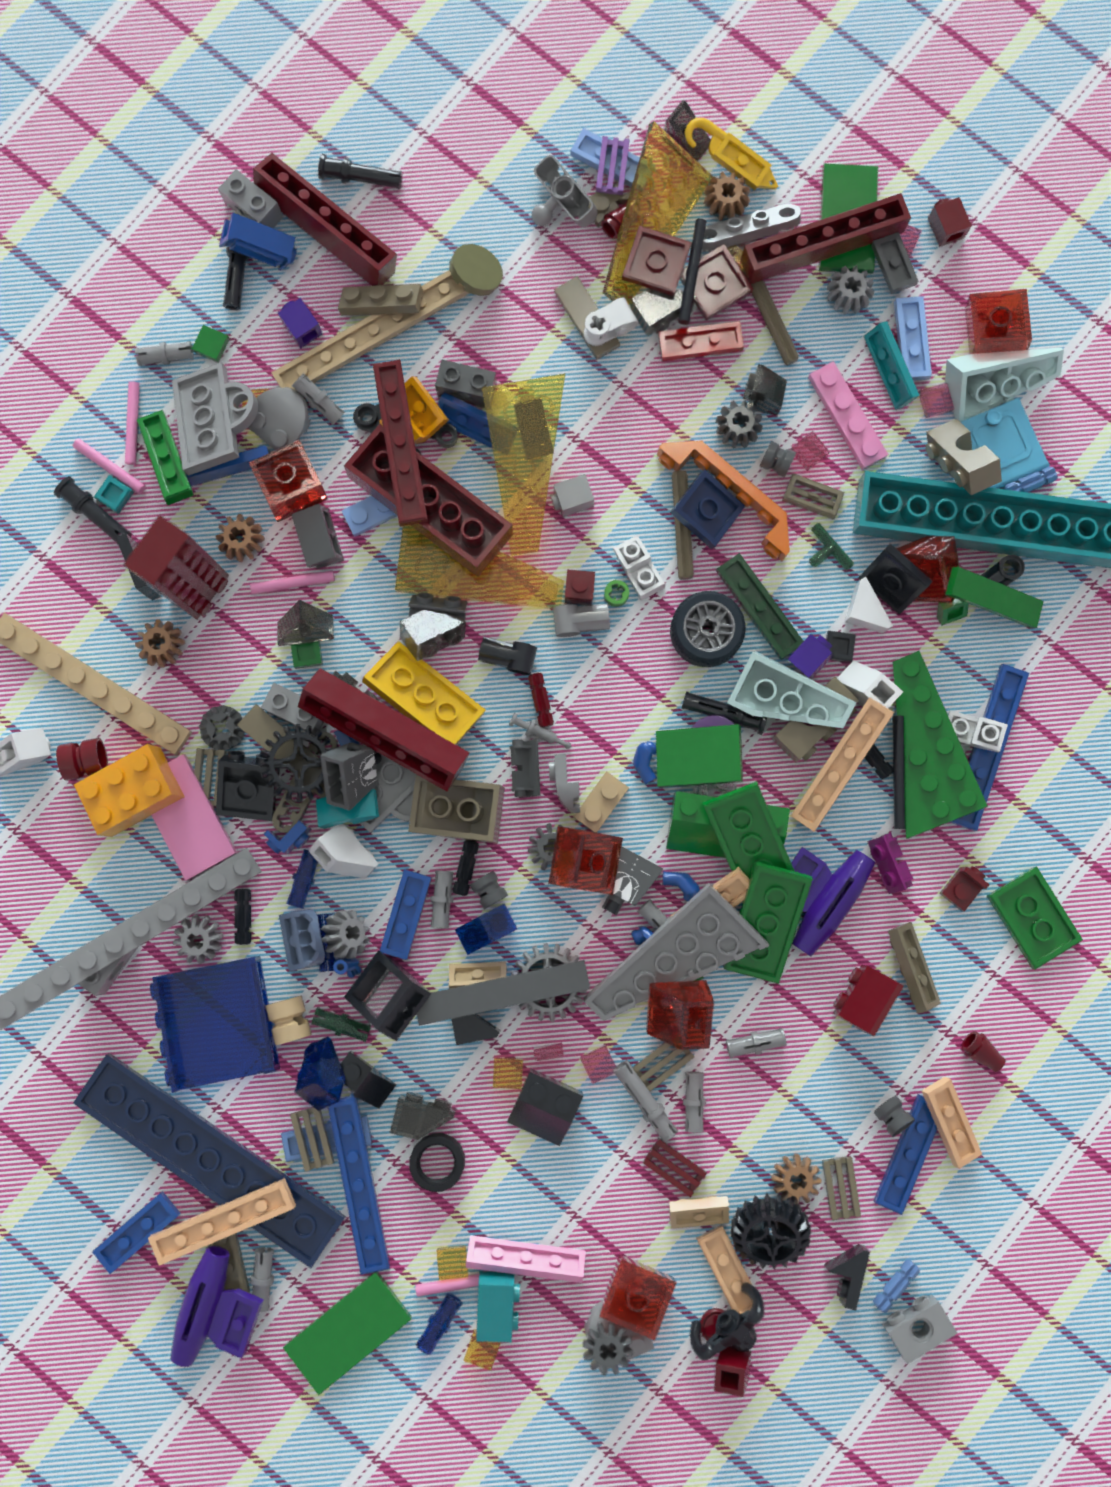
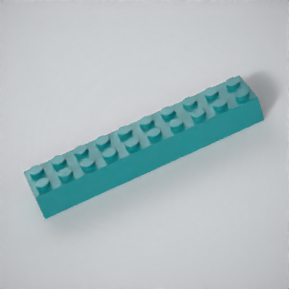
[852,471,1111,568]

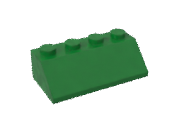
[666,791,790,858]

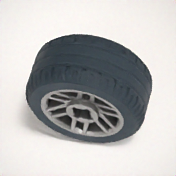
[670,591,746,667]

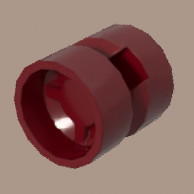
[56,737,108,781]

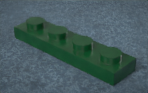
[716,553,804,660]

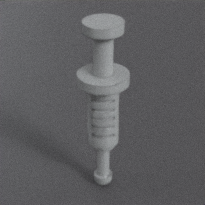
[509,713,571,749]

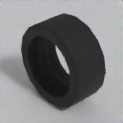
[409,1133,465,1192]

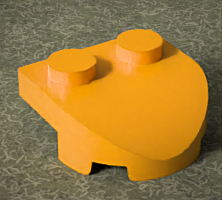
[379,376,449,444]

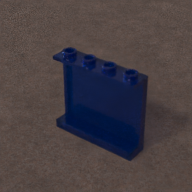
[150,956,281,1093]

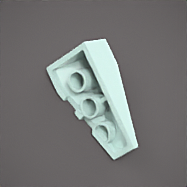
[945,348,1064,422]
[727,651,856,728]

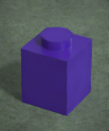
[278,298,323,349]
[788,634,834,680]

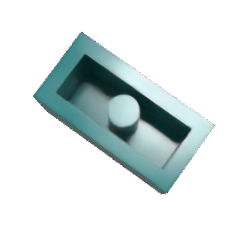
[476,1271,520,1342]

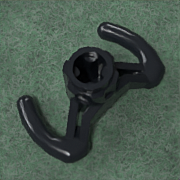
[690,1282,764,1361]

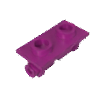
[867,832,913,894]

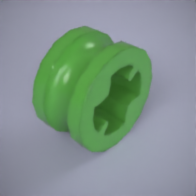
[604,580,629,607]

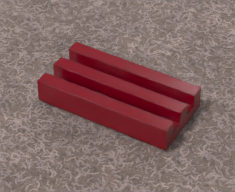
[643,1138,707,1197]

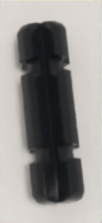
[865,744,893,779]
[453,840,479,896]
[234,889,251,945]

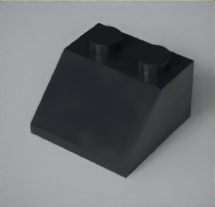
[507,1068,583,1146]

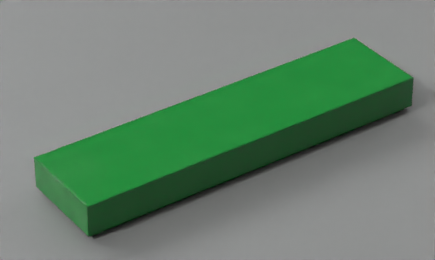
[137,410,194,506]
[945,567,1044,628]

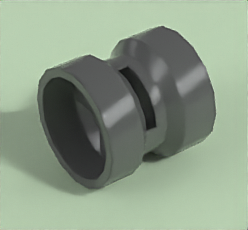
[760,441,796,478]
[470,871,508,910]
[874,1096,915,1137]

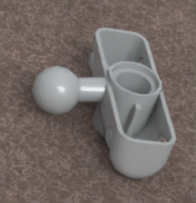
[531,155,598,227]

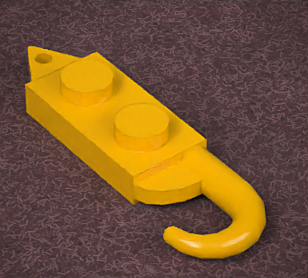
[685,118,778,191]

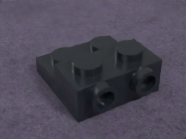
[216,751,280,821]

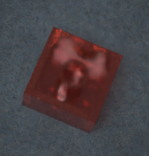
[965,289,1032,354]

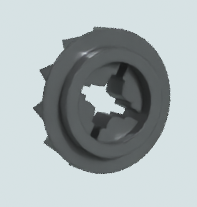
[199,705,244,750]

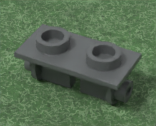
[408,593,468,626]
[510,739,541,798]

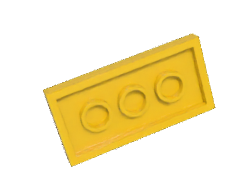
[362,641,486,745]

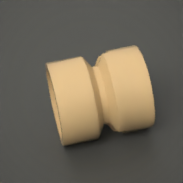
[265,995,312,1045]

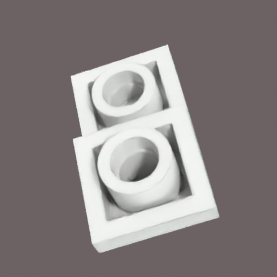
[613,535,665,601]
[948,710,1008,752]

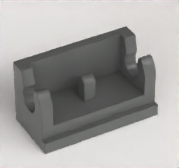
[291,504,344,569]

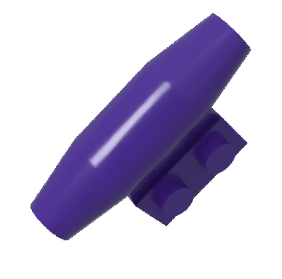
[791,847,876,957]
[170,1246,264,1367]

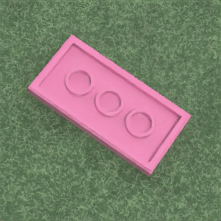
[152,754,237,881]

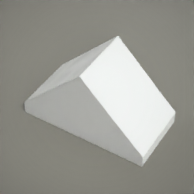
[845,577,893,633]

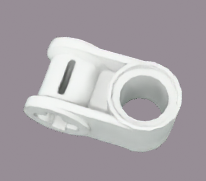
[584,298,638,346]

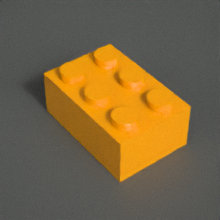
[74,744,185,837]

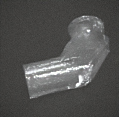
[693,783,737,796]

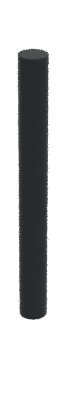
[678,218,706,325]
[892,715,906,829]

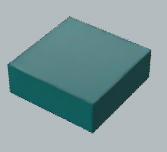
[94,475,134,514]

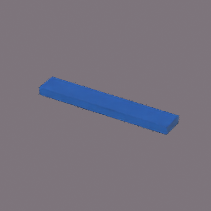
[949,664,1029,831]
[327,1096,390,1275]

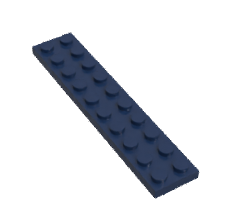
[73,1053,346,1268]

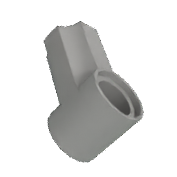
[553,604,610,637]

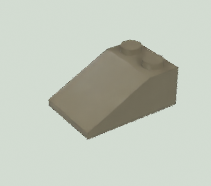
[408,775,505,844]

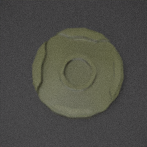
[449,244,503,296]

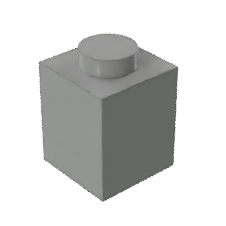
[550,474,594,517]

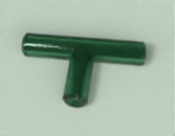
[809,523,854,570]

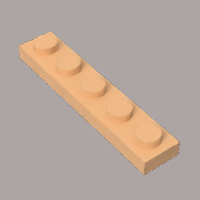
[791,697,895,832]
[148,1178,296,1266]

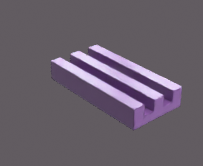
[596,136,630,195]

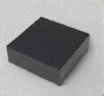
[826,630,856,663]

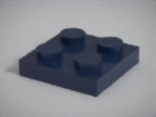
[670,469,745,549]

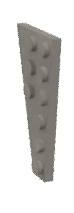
[583,883,769,1021]

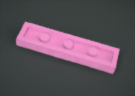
[808,361,888,471]
[466,1235,586,1283]

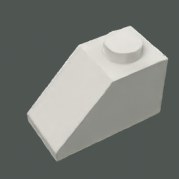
[0,728,51,776]

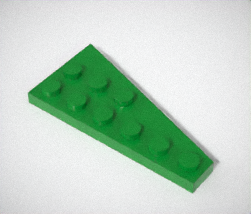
[893,651,988,839]

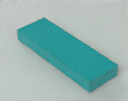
[863,321,920,410]

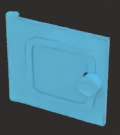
[961,398,1050,489]

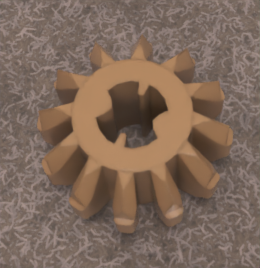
[704,171,750,221]
[216,514,265,562]
[135,619,185,668]
[771,1153,822,1204]

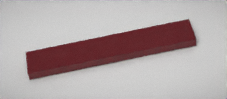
[373,360,428,527]

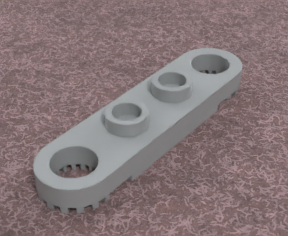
[702,204,801,252]

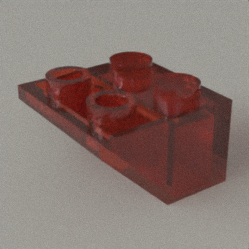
[646,980,714,1050]

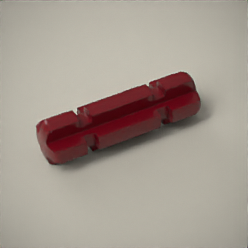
[528,673,554,728]

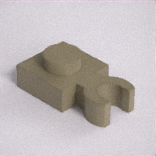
[588,181,632,228]

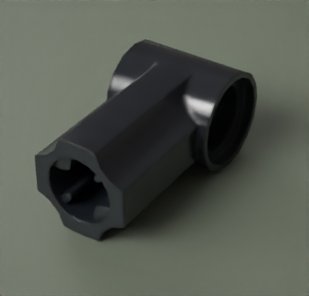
[981,554,1025,586]
[478,637,537,675]

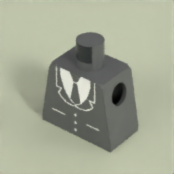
[320,743,382,810]
[599,843,663,916]

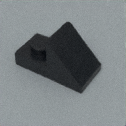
[333,1051,397,1109]
[824,1244,870,1311]

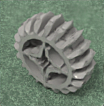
[511,943,587,1022]

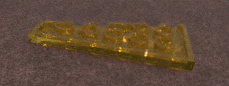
[602,121,713,305]
[482,373,566,556]
[395,525,564,609]

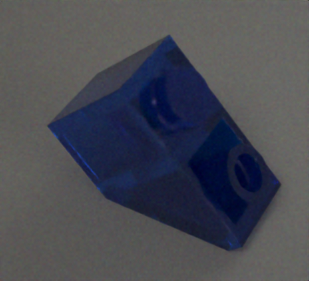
[455,903,518,955]
[294,1036,345,1111]

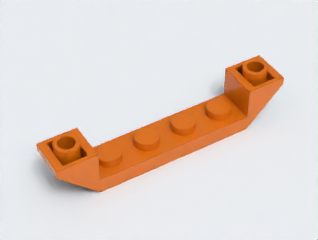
[657,440,790,561]

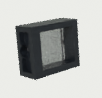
[344,950,431,1041]

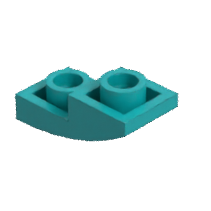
[316,789,379,829]

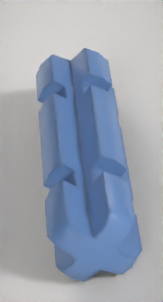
[1003,466,1058,492]
[873,1259,920,1313]

